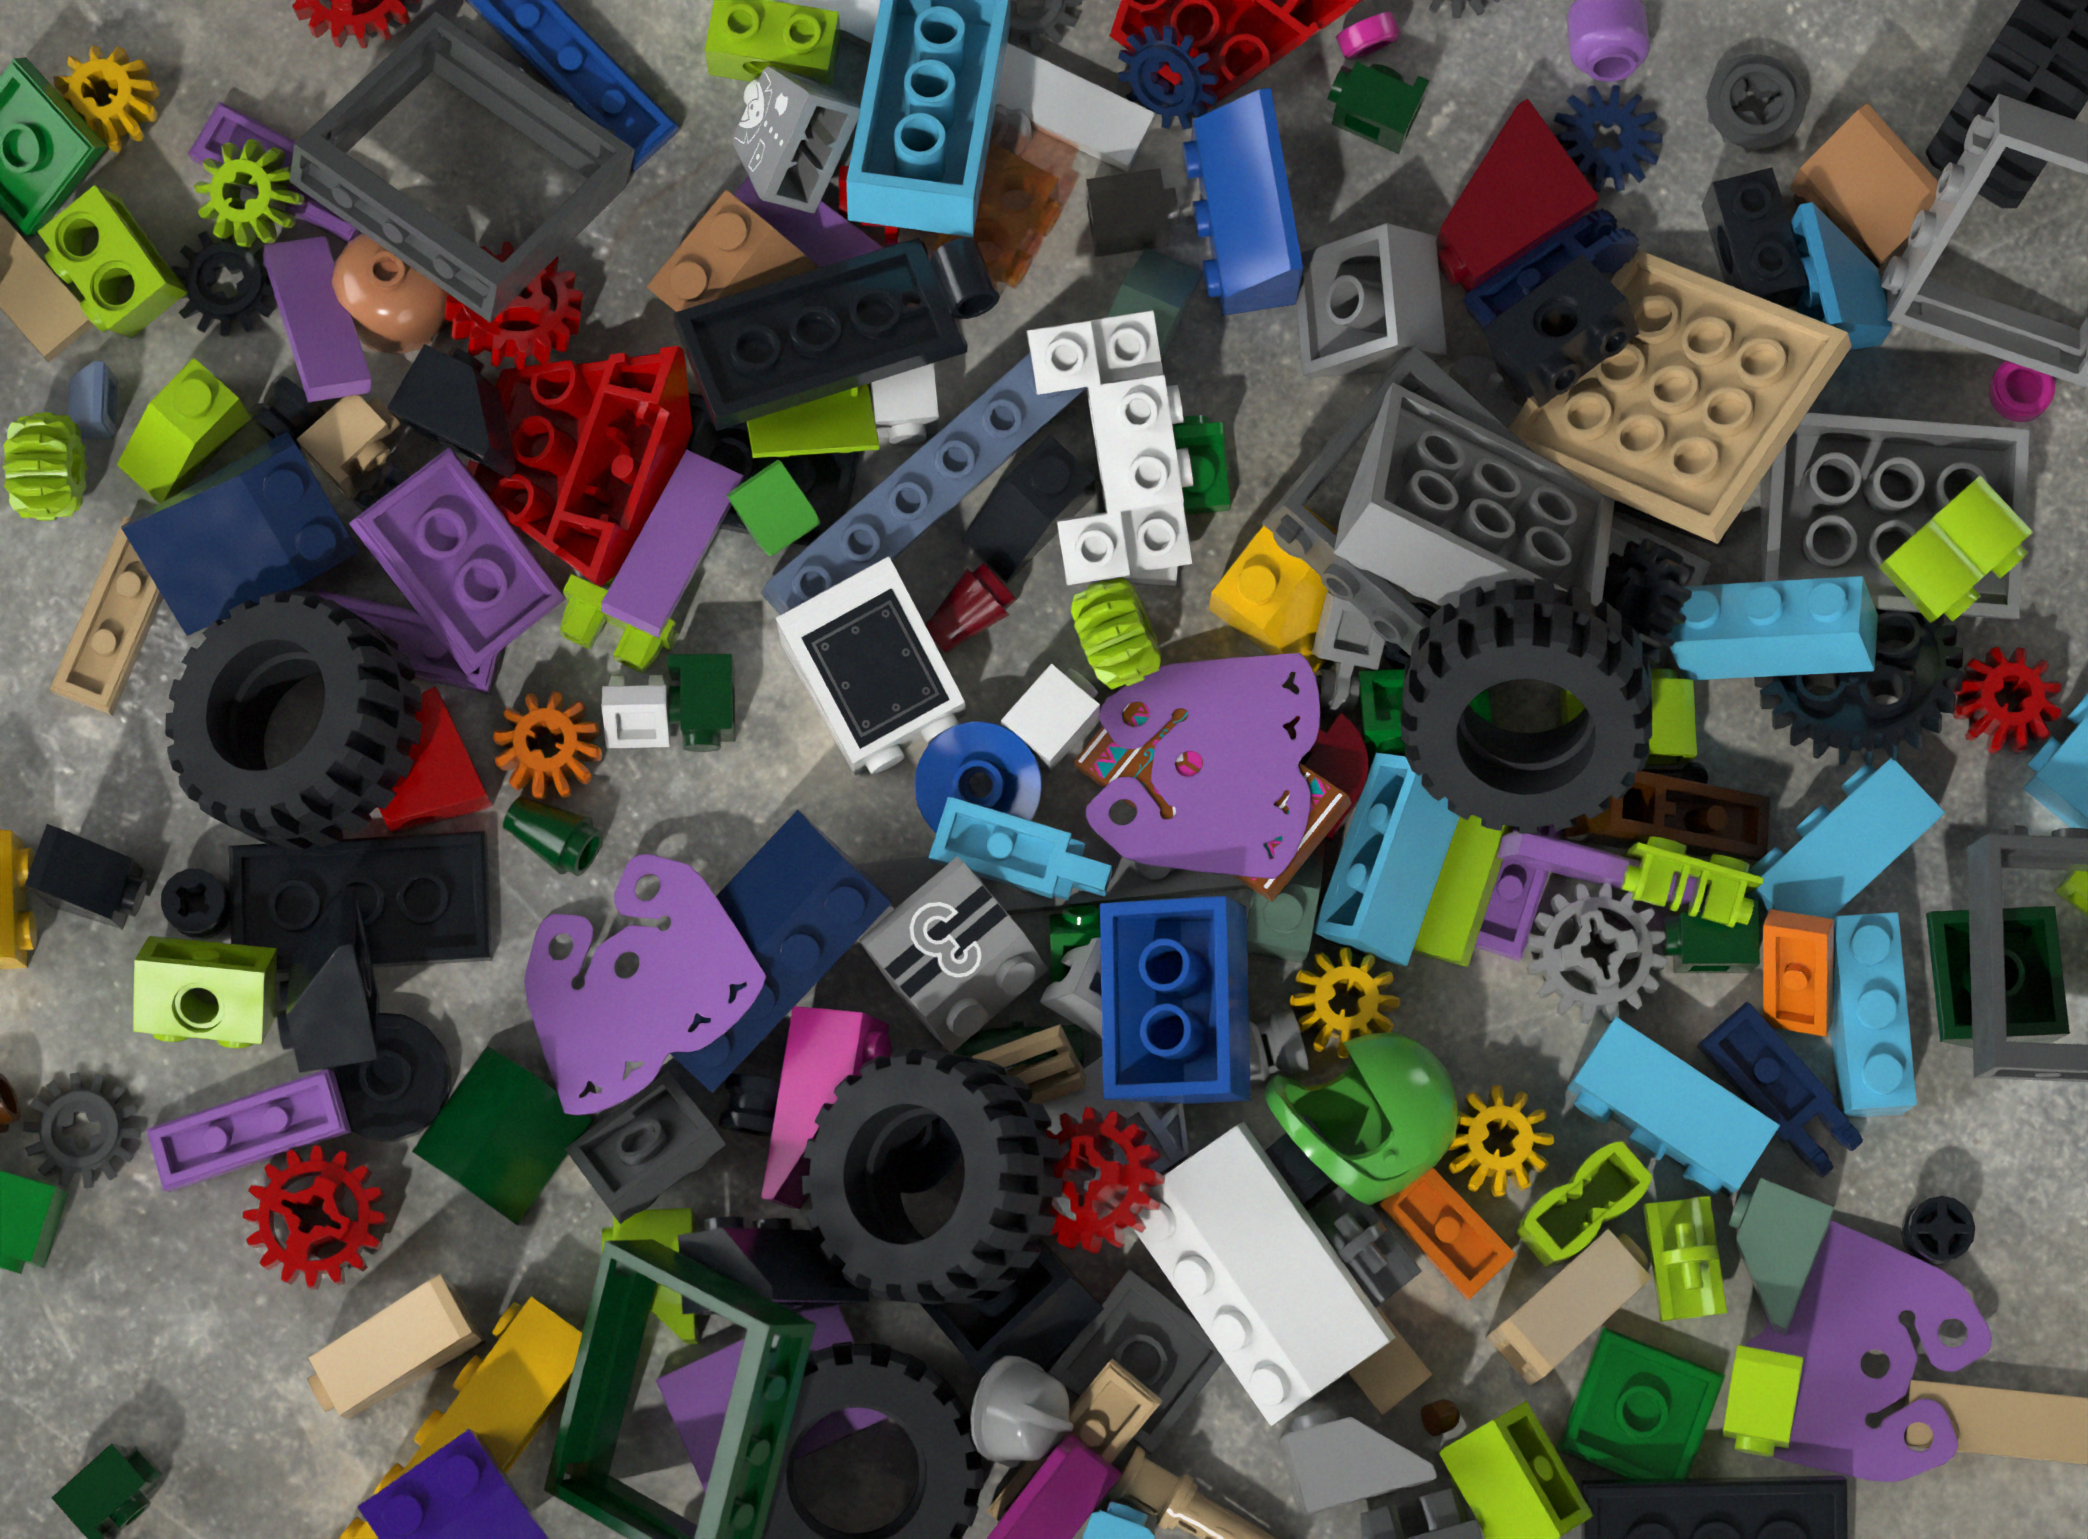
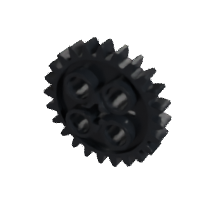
[1754,609,1963,766]

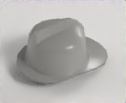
[971,1356,1074,1467]

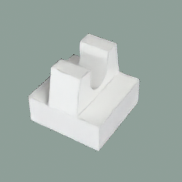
[601,675,671,748]

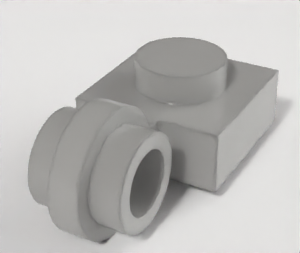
[1311,592,1385,717]

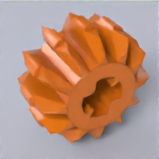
[493,691,603,800]

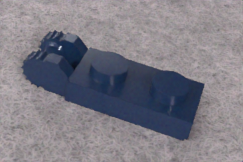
[1462,208,1640,328]
[1697,1001,1863,1178]

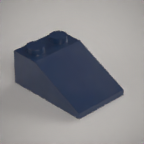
[121,431,359,636]

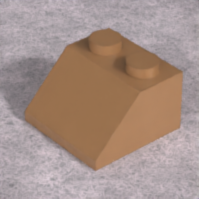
[1790,103,1938,273]
[646,189,820,312]

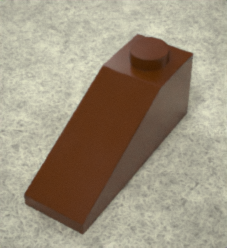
[1566,771,1770,861]

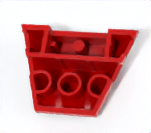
[1109,0,1363,110]
[467,345,693,587]

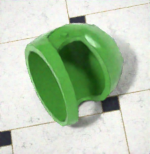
[1263,1032,1460,1206]

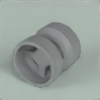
[1249,1008,1308,1086]

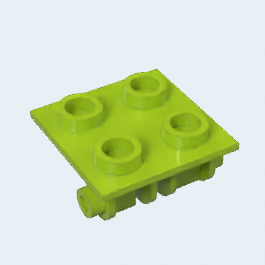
[747,384,880,458]
[1621,837,1764,928]

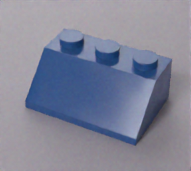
[1182,88,1303,316]
[1100,896,1251,1104]

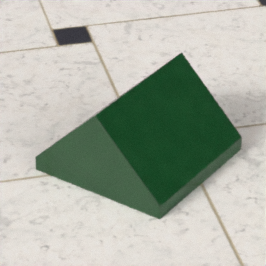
[412,1046,594,1226]

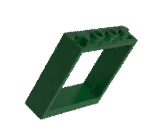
[544,1239,816,1539]

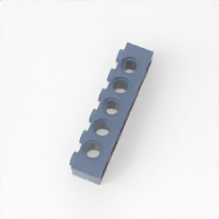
[760,352,1087,615]

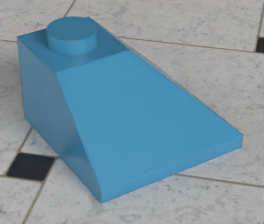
[1790,202,1894,352]

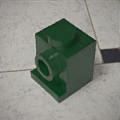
[1327,61,1429,154]
[667,654,735,752]
[1662,900,1760,973]
[51,1443,162,1539]

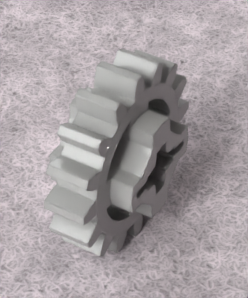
[1525,883,1667,1024]

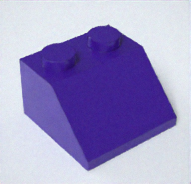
[358,1429,549,1539]

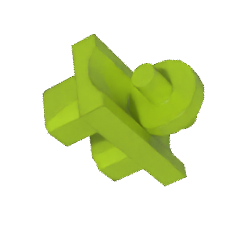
[559,574,679,674]
[1643,1196,1727,1322]

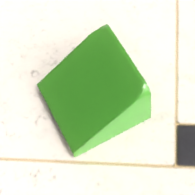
[726,460,821,556]

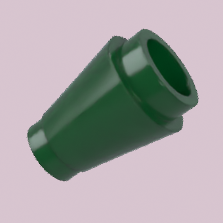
[503,796,603,876]

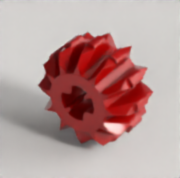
[1953,646,2062,754]

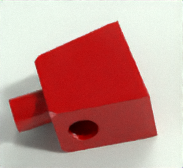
[375,686,493,834]

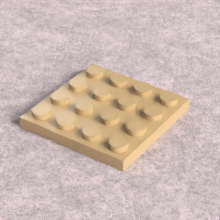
[1508,249,1852,544]

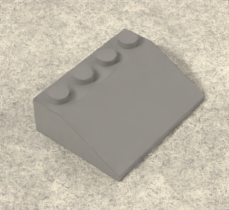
[1334,383,1615,608]
[1760,412,2030,620]

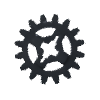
[1602,538,1692,666]

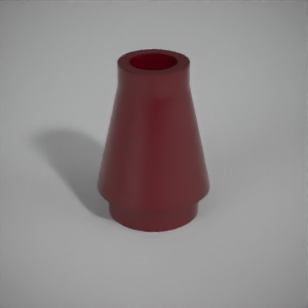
[925,562,1017,654]

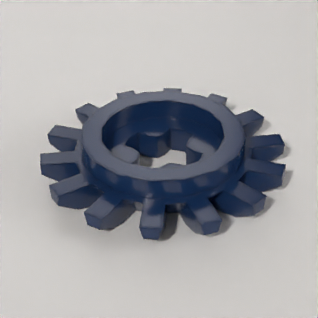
[1118,24,1219,130]
[1553,85,1663,192]

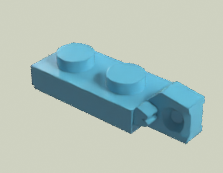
[929,797,1113,900]

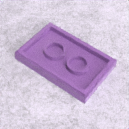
[349,447,566,675]
[655,1306,889,1493]

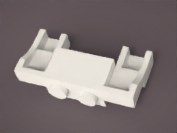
[1027,310,1193,585]

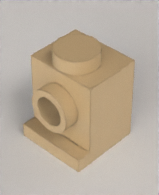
[296,395,401,500]

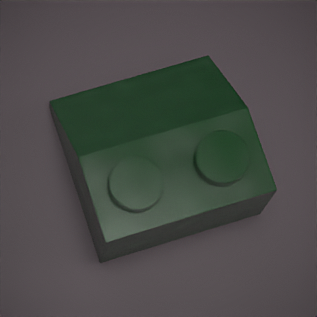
[1926,906,2070,1048]

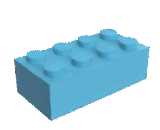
[846,0,1011,237]

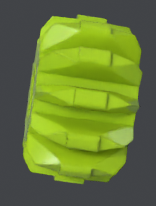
[194,139,305,247]
[2,412,88,521]
[1070,577,1162,689]

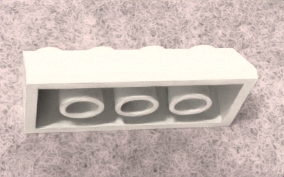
[1134,1121,1396,1426]

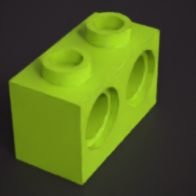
[37,185,188,338]

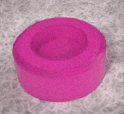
[1335,12,1401,60]
[1988,361,2055,422]

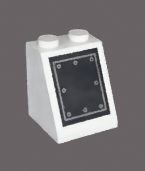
[776,556,966,776]

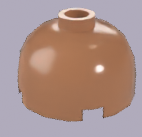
[331,233,451,355]

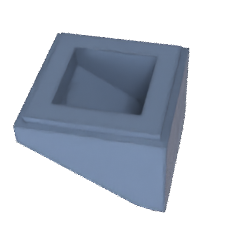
[68,361,118,439]

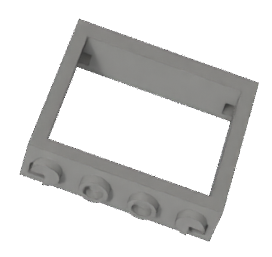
[1881,93,2088,388]

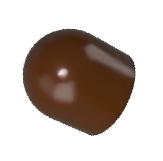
[1421,1399,1460,1436]

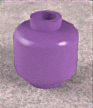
[1566,0,1650,82]

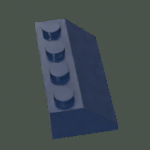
[670,809,892,1093]

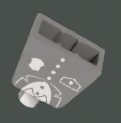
[733,66,860,214]

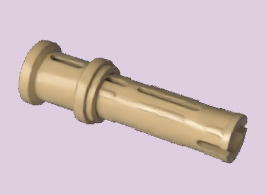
[1108,1446,1277,1539]

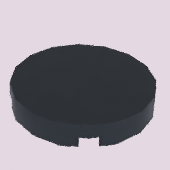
[322,1012,452,1142]

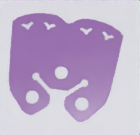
[1086,653,1320,879]
[524,854,766,1115]
[1733,1220,1992,1482]

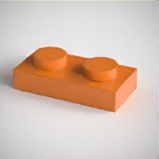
[1763,909,1834,1037]
[1378,1168,1517,1302]

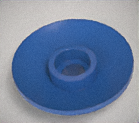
[914,721,1042,833]

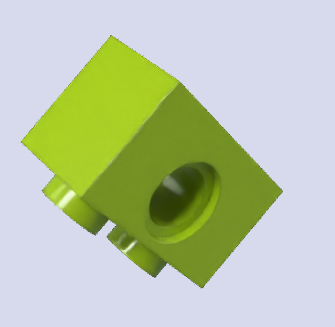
[704,0,841,87]
[133,936,277,1048]

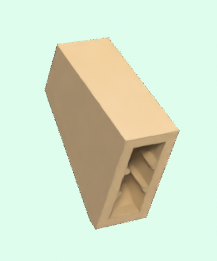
[1486,1229,1652,1386]
[307,1274,486,1419]

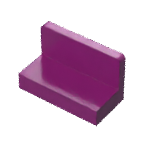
[986,1433,1122,1539]

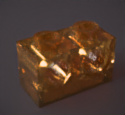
[932,143,1064,297]

